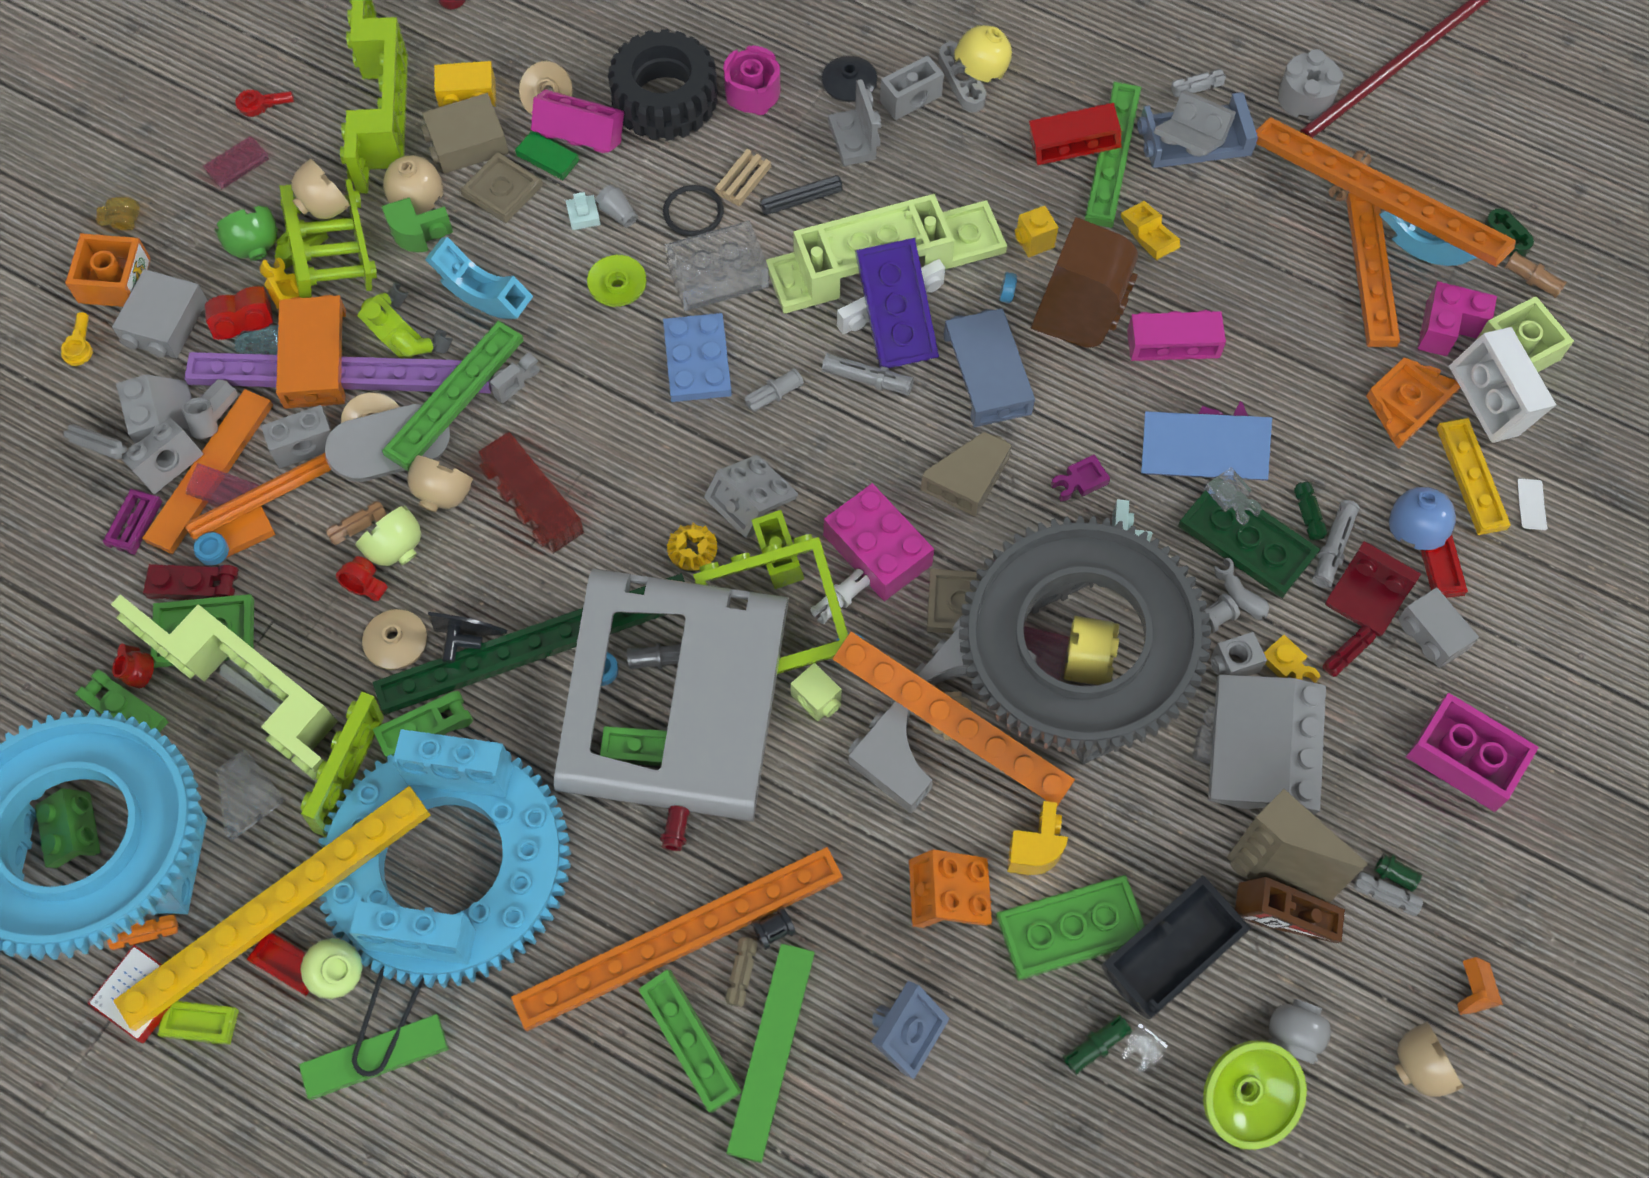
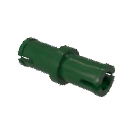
[1062,1014,1132,1075]

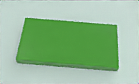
[996,875,1145,981]

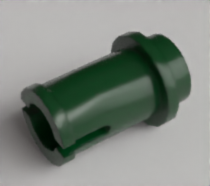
[1374,853,1422,892]

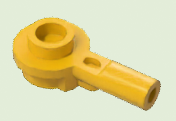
[61,312,93,366]

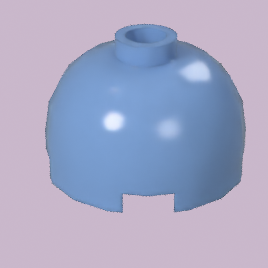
[1389,487,1456,550]

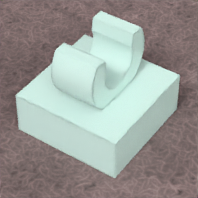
[565,192,600,230]

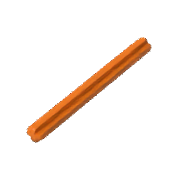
[185,453,331,539]

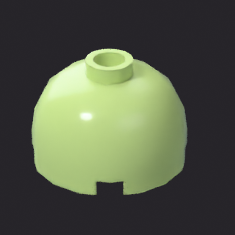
[355,506,421,566]

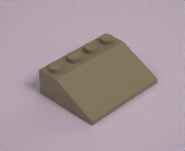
[1227,789,1368,903]

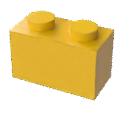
[434,61,496,107]

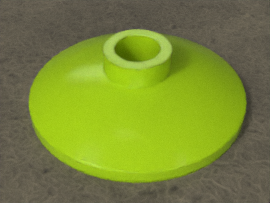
[587,255,647,307]

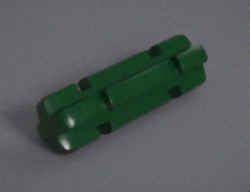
[1294,481,1327,541]

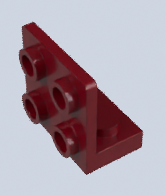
[1325,541,1421,637]

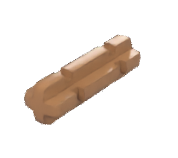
[326,501,387,545]

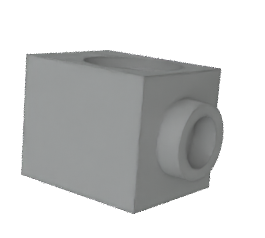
[1211,632,1267,676]

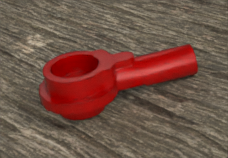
[235,90,294,117]

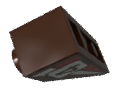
[1235,877,1345,943]

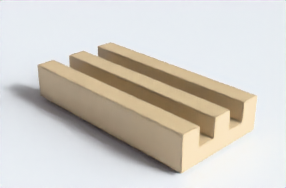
[715,149,771,207]

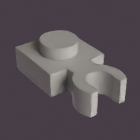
[490,353,540,404]

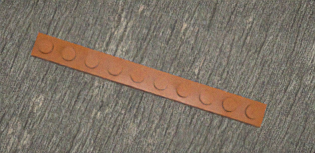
[1256,117,1516,267]
[511,847,843,1032]

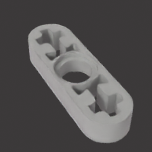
[939,42,986,112]

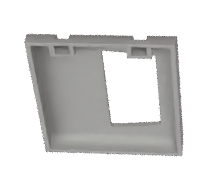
[554,568,789,822]

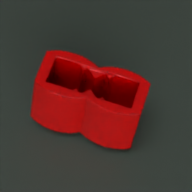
[205,286,273,340]

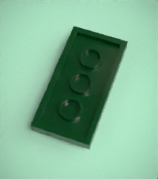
[1178,478,1320,599]

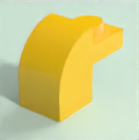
[1007,801,1068,875]

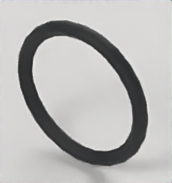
[663,185,724,236]

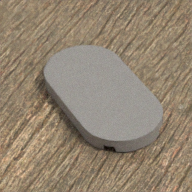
[325,404,450,482]

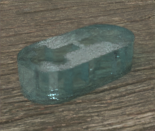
[234,325,278,355]

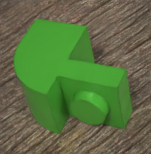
[382,197,453,252]

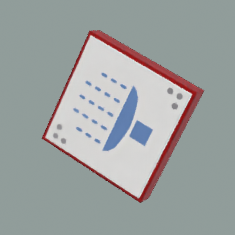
[87,945,171,1044]

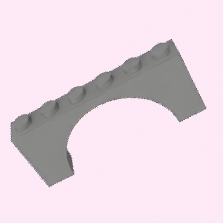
[848,615,1036,814]

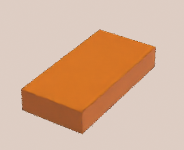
[211,506,276,558]

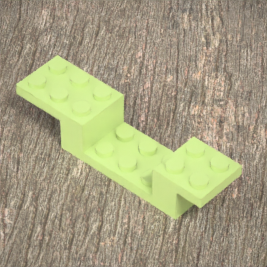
[766,194,1007,314]
[111,595,338,780]

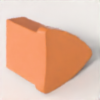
[1457,957,1503,1015]

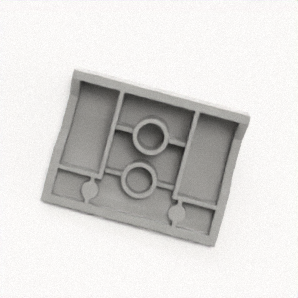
[1208,675,1326,815]

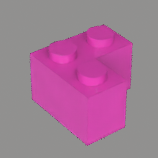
[1417,281,1497,357]

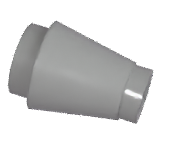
[596,185,638,228]

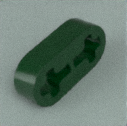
[1484,209,1534,257]

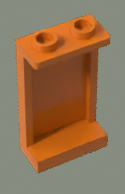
[276,295,346,409]

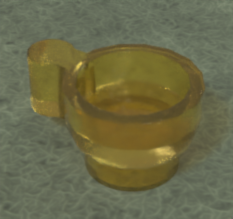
[96,197,140,231]

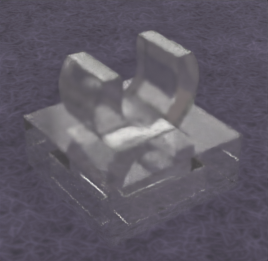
[1122,1023,1168,1072]

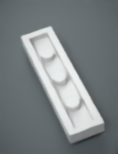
[837,259,945,335]

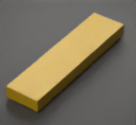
[1436,418,1511,535]

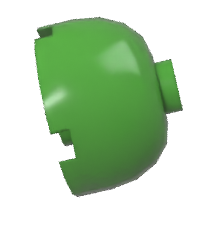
[214,206,278,261]

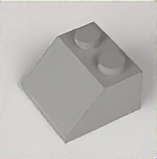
[116,374,192,443]

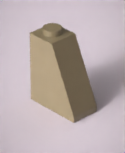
[921,432,1012,517]

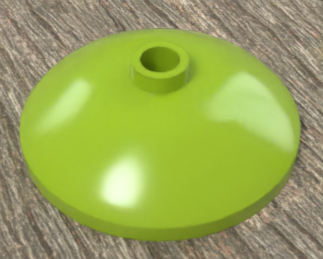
[1203,1040,1307,1150]

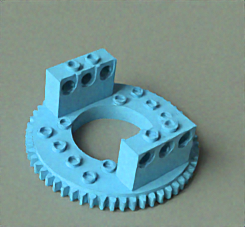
[0,710,207,960]
[316,729,571,988]

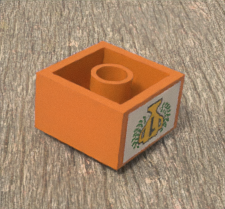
[65,233,151,307]

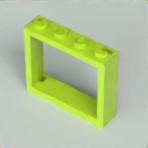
[693,534,848,674]

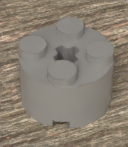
[1278,49,1343,119]

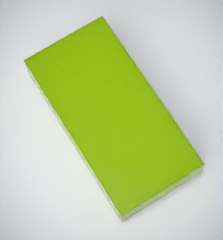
[158,1001,239,1045]

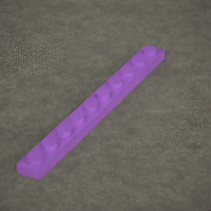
[184,352,493,393]

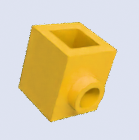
[1015,205,1059,258]

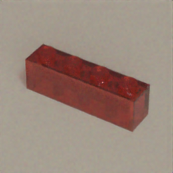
[478,431,584,554]

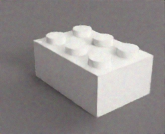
[1449,327,1556,443]

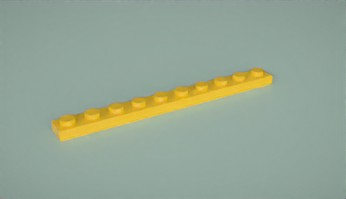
[113,786,431,1031]

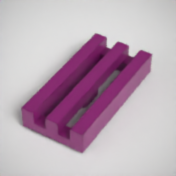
[103,488,163,555]

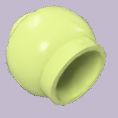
[300,938,363,999]

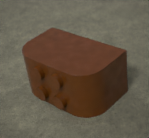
[1030,217,1138,348]

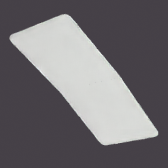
[1518,479,1547,530]

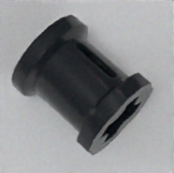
[751,907,796,950]

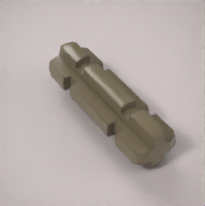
[725,937,758,1007]

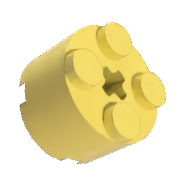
[1064,615,1119,685]

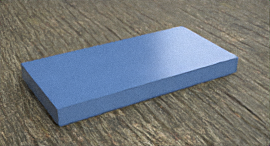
[1141,412,1272,481]

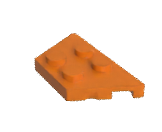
[1366,358,1461,449]

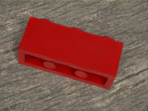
[1029,103,1121,166]

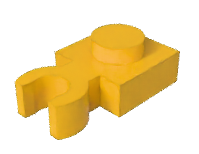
[259,257,299,309]
[1263,635,1321,683]

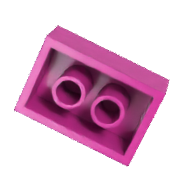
[823,483,934,602]
[1406,692,1539,812]

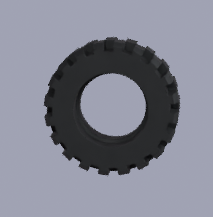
[608,29,718,141]

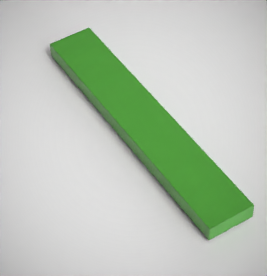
[1084,82,1141,228]
[382,320,523,472]
[727,943,815,1164]

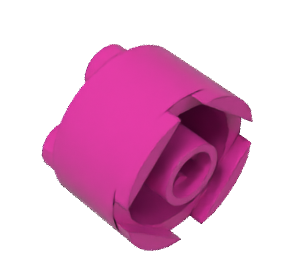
[723,46,781,115]

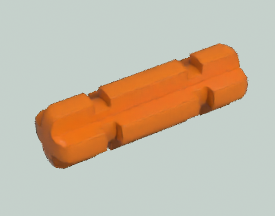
[107,914,178,950]

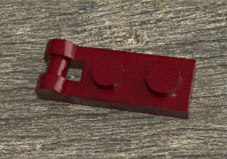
[143,564,239,600]

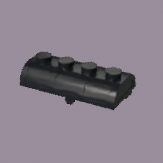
[1102,875,1251,1019]

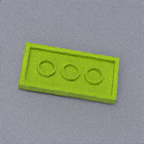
[301,692,384,837]

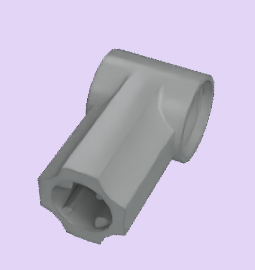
[182,379,238,439]

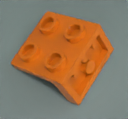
[909,849,992,928]

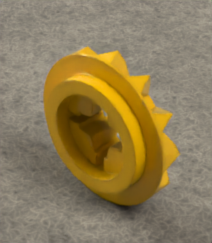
[667,522,718,571]

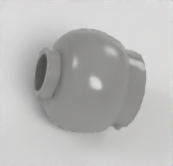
[1268,998,1331,1064]

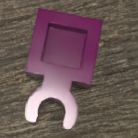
[1051,454,1110,502]

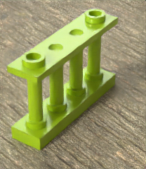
[279,179,377,298]

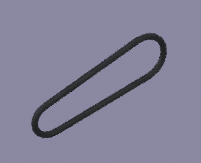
[351,966,424,1077]

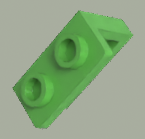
[35,788,101,868]

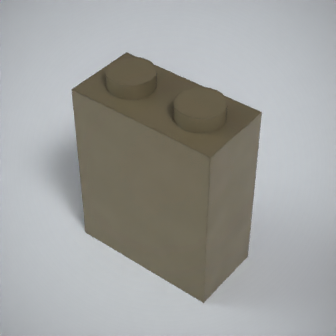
[420,93,509,174]

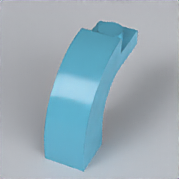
[1379,209,1476,266]
[425,237,533,319]

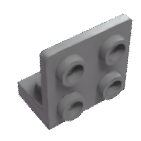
[828,79,881,166]
[1154,90,1236,156]
[704,455,798,538]

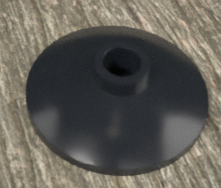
[822,56,877,102]

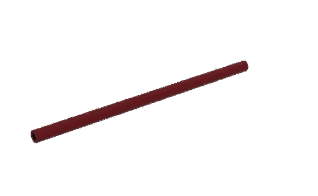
[1300,0,1490,138]

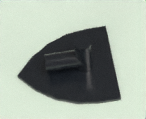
[428,612,508,663]

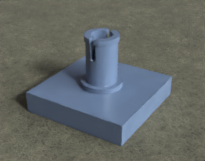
[871,981,950,1079]

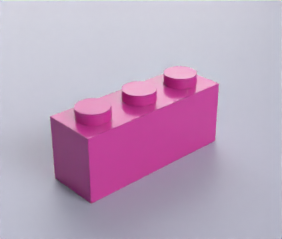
[531,90,624,153]
[1127,310,1226,361]

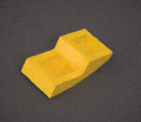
[1121,201,1180,260]

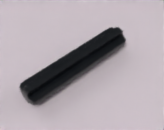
[760,175,843,215]

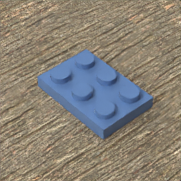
[663,313,732,402]

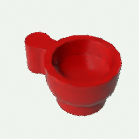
[336,556,388,601]
[112,643,154,689]

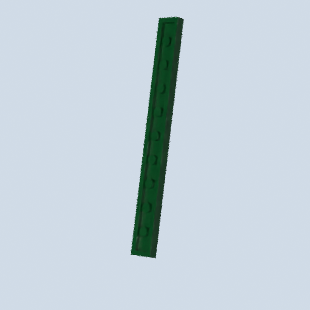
[372,573,685,715]

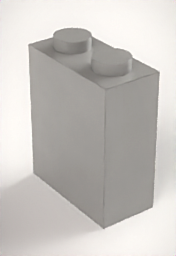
[112,269,207,359]

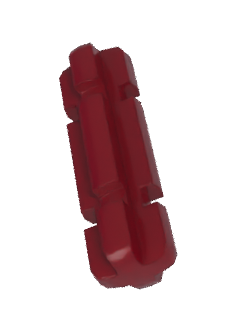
[1322,626,1376,677]

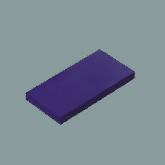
[855,238,939,368]

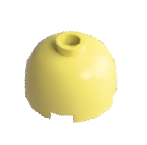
[954,25,1012,82]

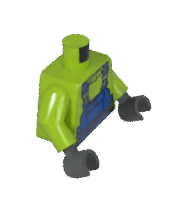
[357,283,453,359]

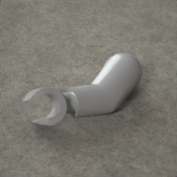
[1214,558,1269,620]

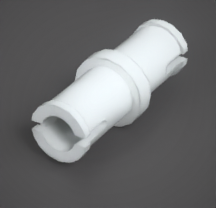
[810,569,870,624]

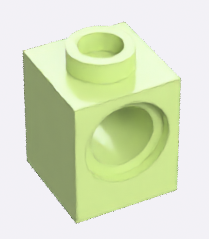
[790,662,842,722]

